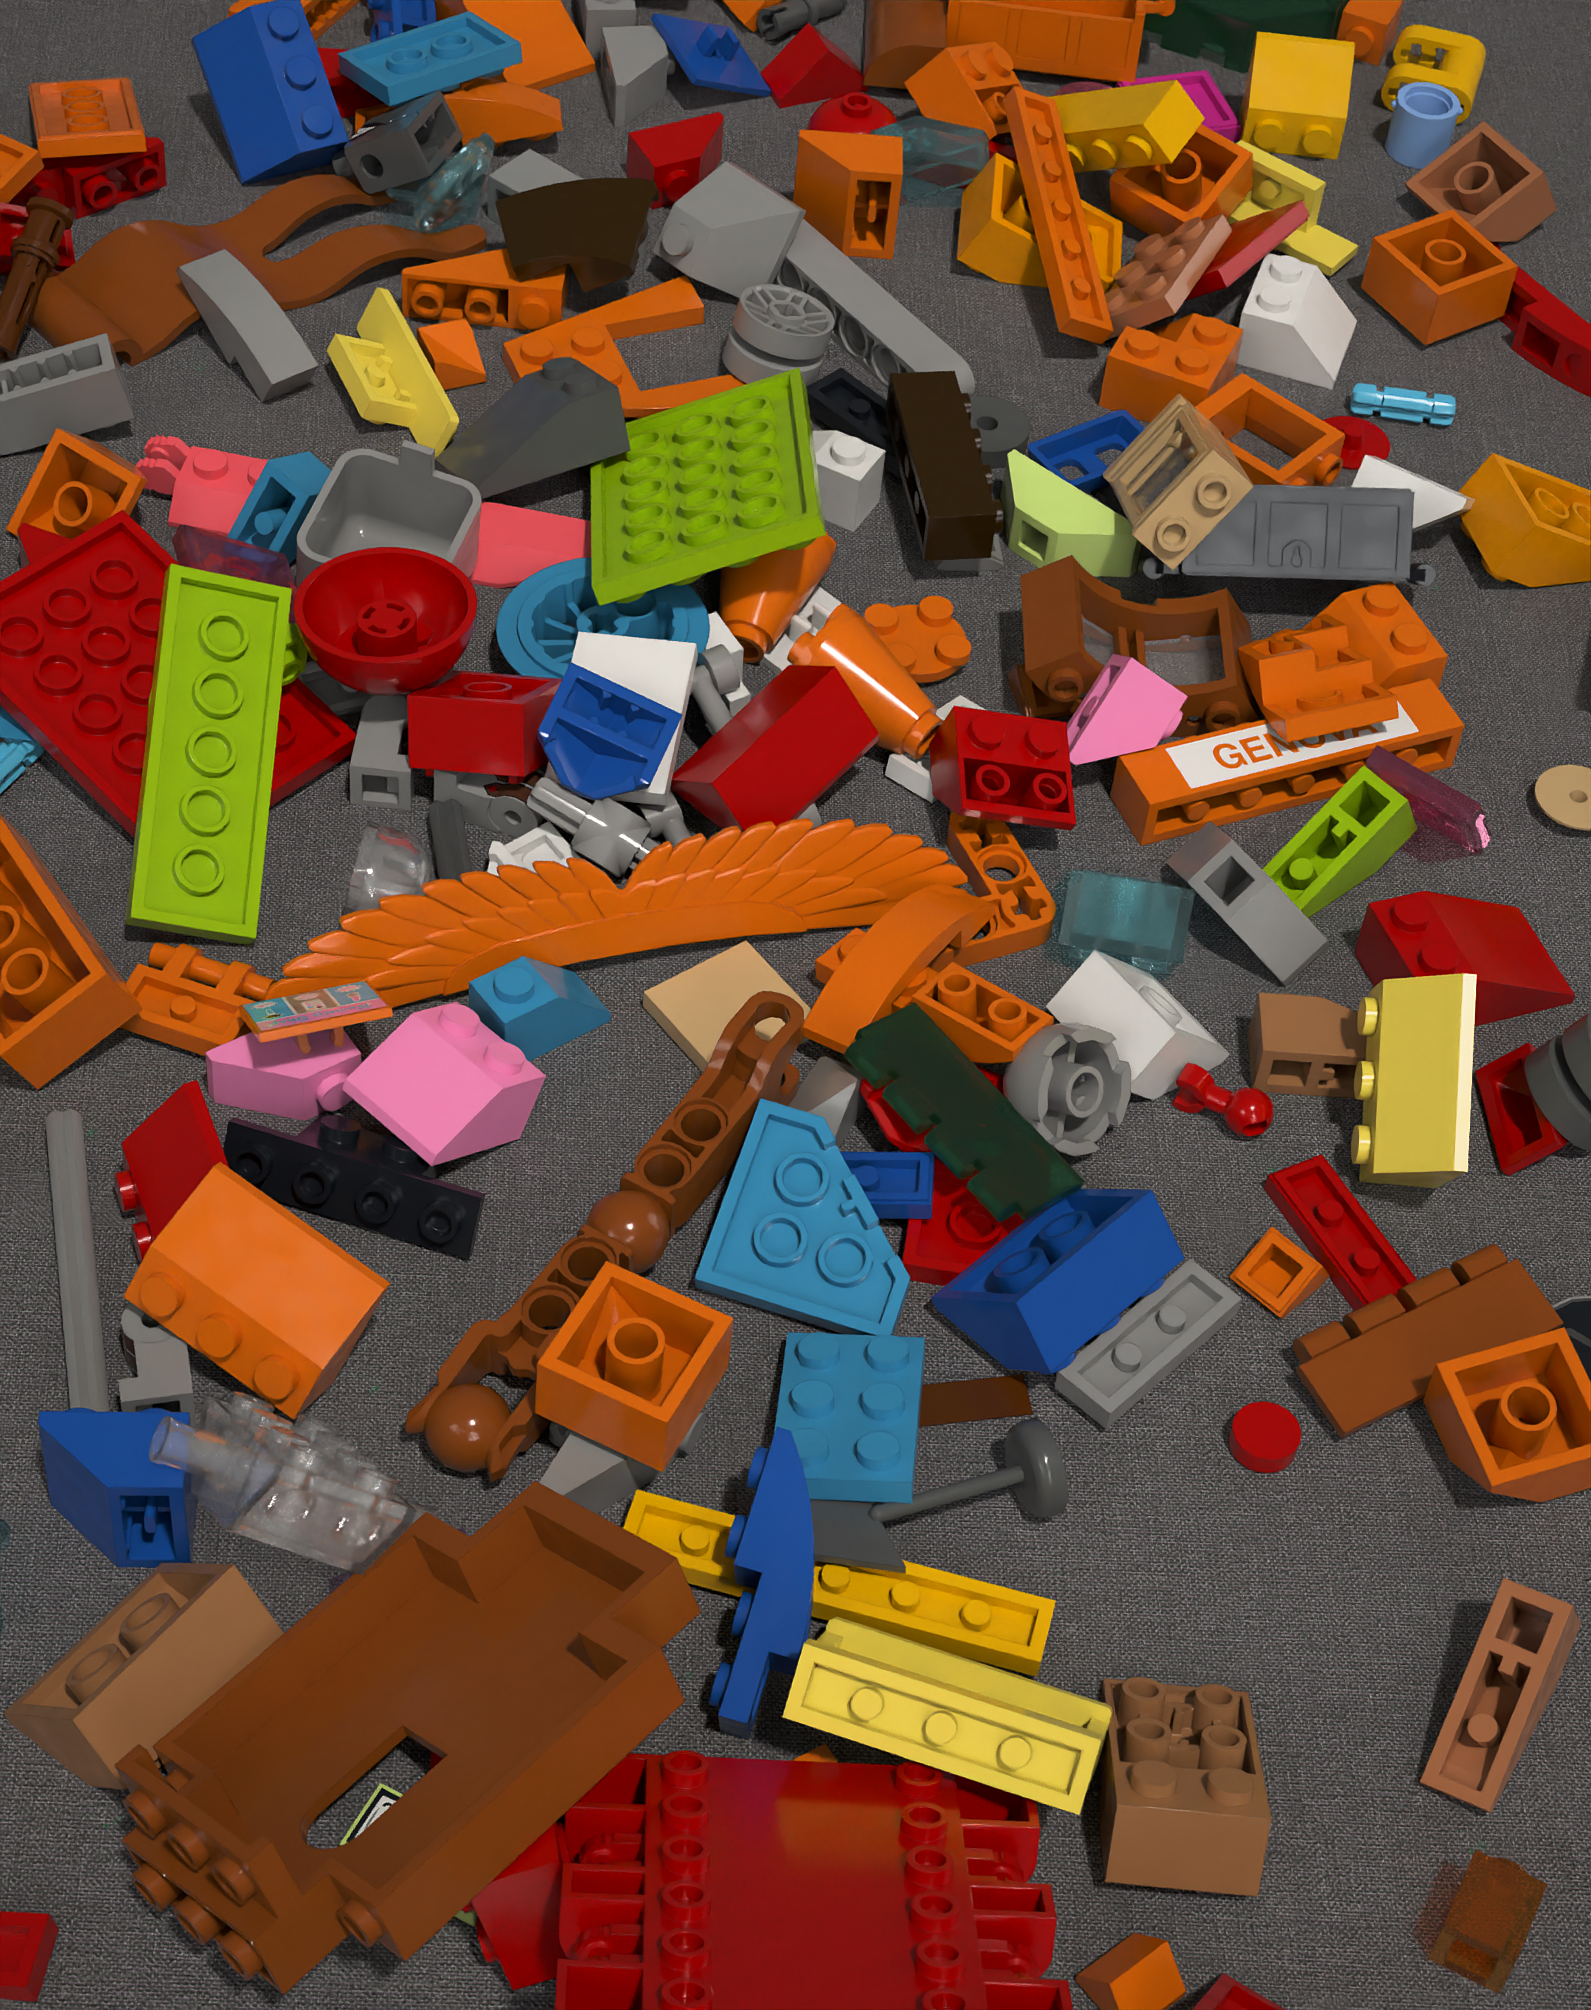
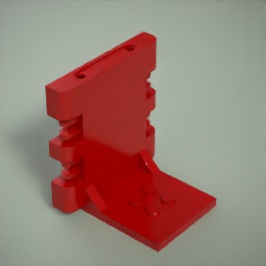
[555,1750,1073,2010]

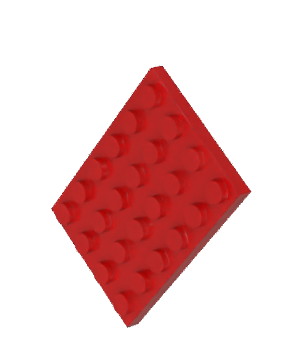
[0,510,357,839]

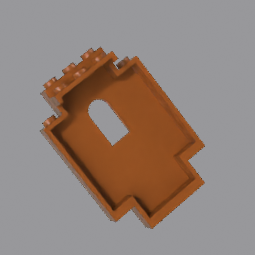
[114,1481,701,1994]

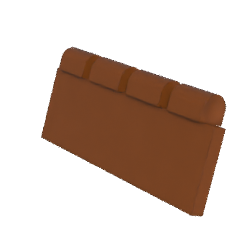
[1293,1244,1564,1439]

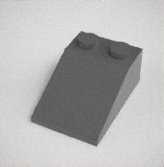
[435,357,630,499]

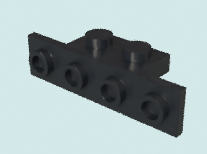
[223,1115,485,1259]

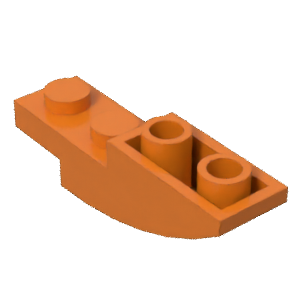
[355,78,563,150]
[815,928,1054,1064]

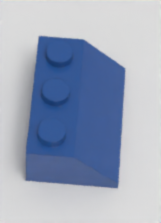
[191,0,349,186]
[931,1188,1185,1375]

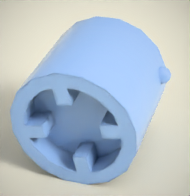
[1385,82,1463,169]

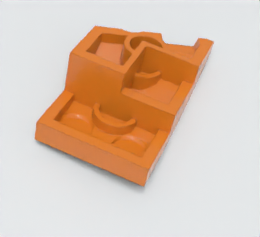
[1237,614,1399,743]

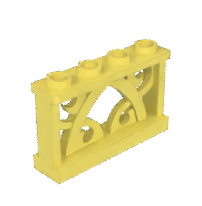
[782,1617,1113,1815]

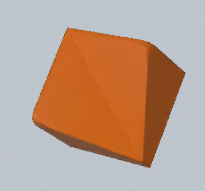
[417,319,486,391]

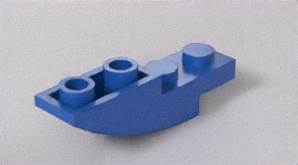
[709,1427,815,1740]

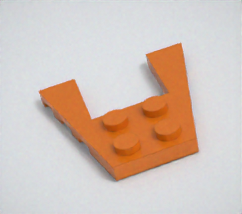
[503,275,747,420]

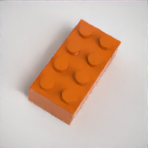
[0,813,143,1090]

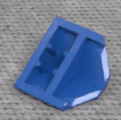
[536,662,683,801]

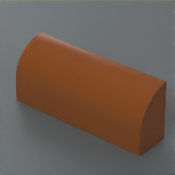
[863,0,947,89]

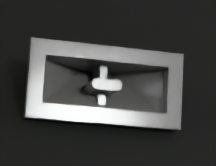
[788,1053,867,1149]

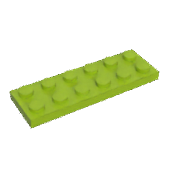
[125,564,292,946]

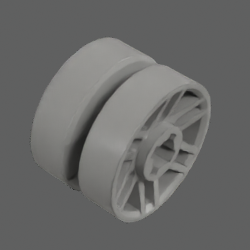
[722,284,835,387]

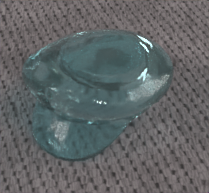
[386,133,495,233]

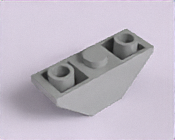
[1166,821,1331,986]

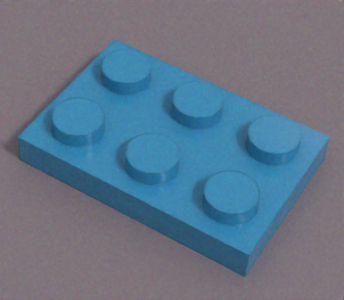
[338,11,523,107]
[774,1332,925,1504]

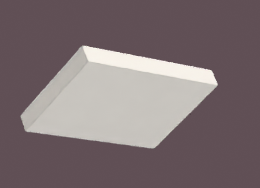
[545,632,698,806]

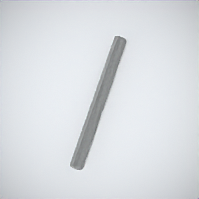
[45,1108,110,1412]

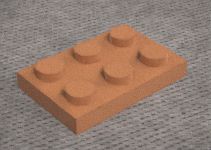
[1091,213,1233,345]

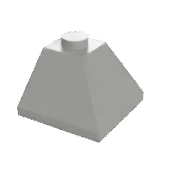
[652,161,806,298]

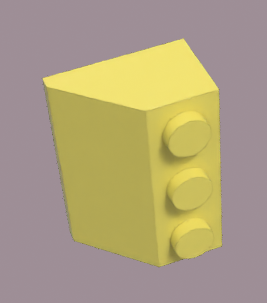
[1351,973,1477,1188]

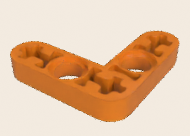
[927,811,1056,973]

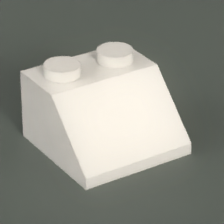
[1237,253,1357,390]
[1045,950,1230,1100]

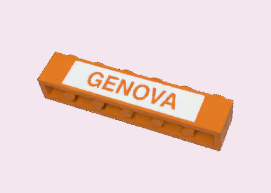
[1110,678,1465,846]

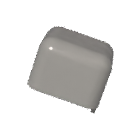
[296,440,482,592]

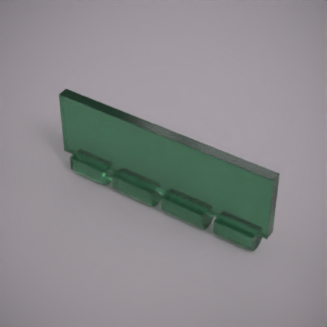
[844,1002,1084,1222]

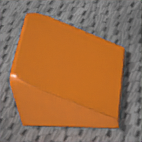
[1229,1226,1329,1320]

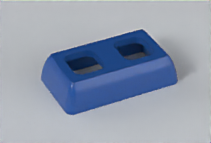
[1028,410,1153,495]

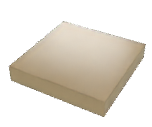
[643,940,811,1072]

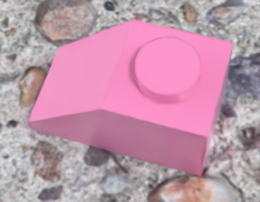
[1067,654,1188,765]
[205,1029,362,1121]

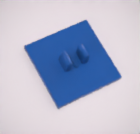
[651,13,771,97]

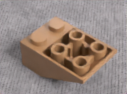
[1100,1677,1271,1897]

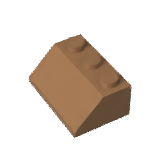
[3,1563,284,1790]

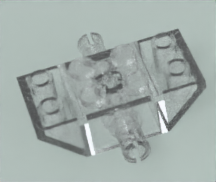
[149,1391,438,1575]

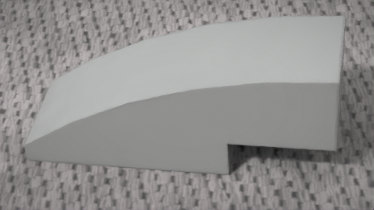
[176,249,319,403]

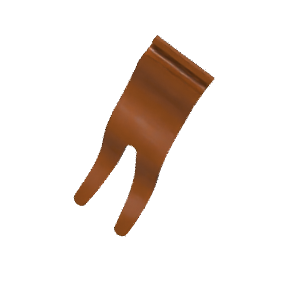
[27,174,487,367]

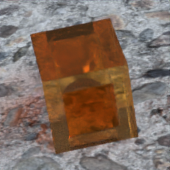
[1428,1850,1548,1994]

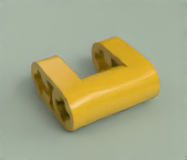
[1381,24,1486,124]

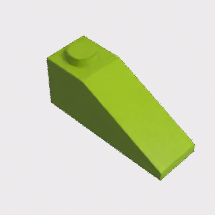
[1262,765,1418,918]

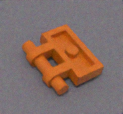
[119,942,276,1056]

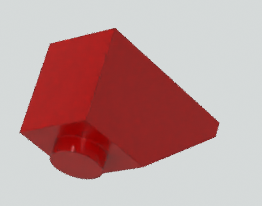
[626,112,724,210]

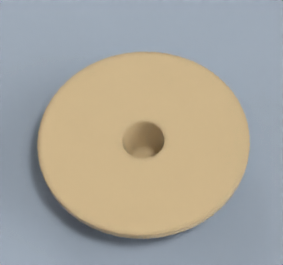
[1534,765,1591,830]

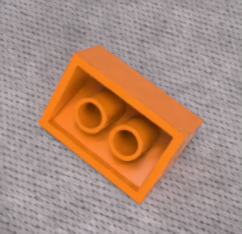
[123,1162,391,1420]

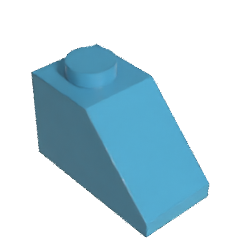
[220,451,331,584]
[469,956,611,1061]

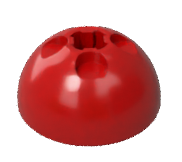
[293,547,477,696]

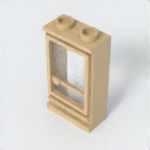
[1102,393,1254,570]

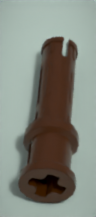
[0,197,75,360]

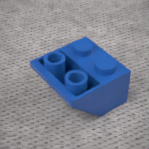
[38,1407,198,1568]

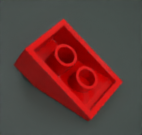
[1354,891,1575,1027]

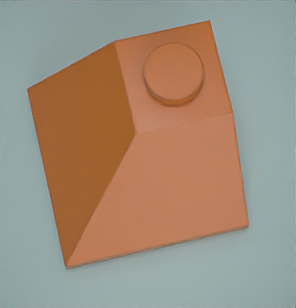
[6,428,148,539]

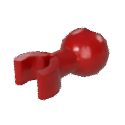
[1172,1063,1274,1137]

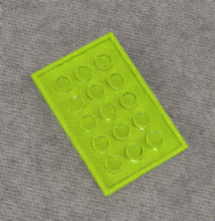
[590,367,826,606]

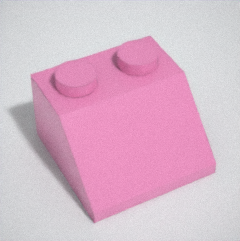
[342,1002,546,1166]

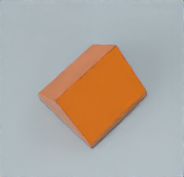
[1075,1932,1186,2010]

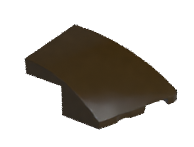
[495,178,660,293]

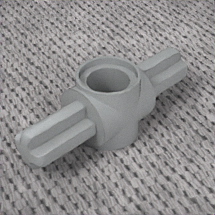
[526,777,660,877]

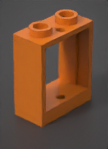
[1180,373,1346,486]

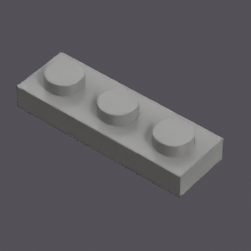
[1055,1258,1242,1429]

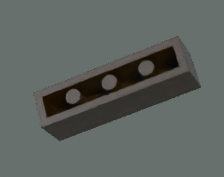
[885,371,1003,561]

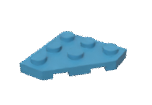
[694,1098,910,1336]

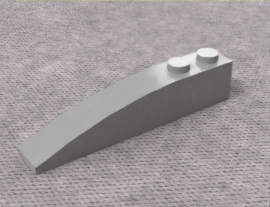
[0,333,134,456]

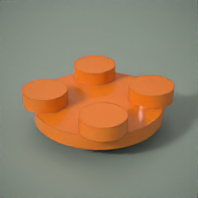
[864,595,972,683]

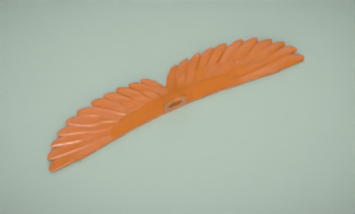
[263,818,970,1008]

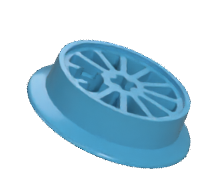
[496,557,710,679]

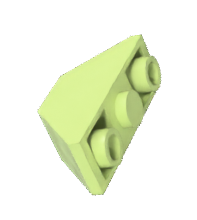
[1001,449,1142,577]

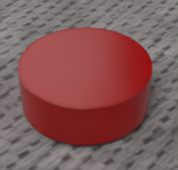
[1228,1402,1301,1473]

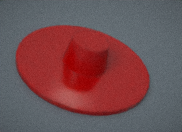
[1323,416,1390,470]

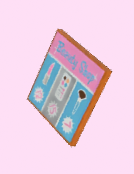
[239,980,393,1054]

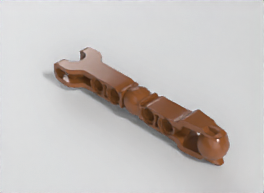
[406,991,804,1482]

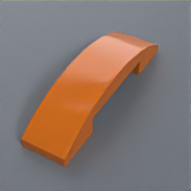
[803,883,995,1060]

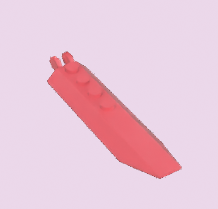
[136,434,591,589]

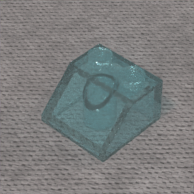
[1057,867,1195,973]

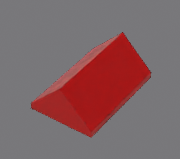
[670,665,879,833]

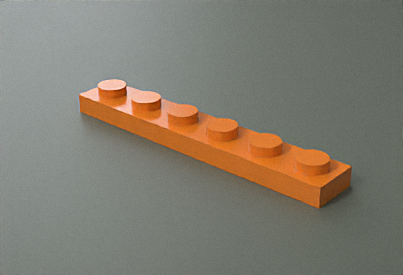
[1003,86,1114,345]

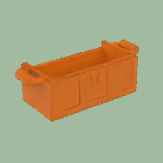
[947,0,1176,83]

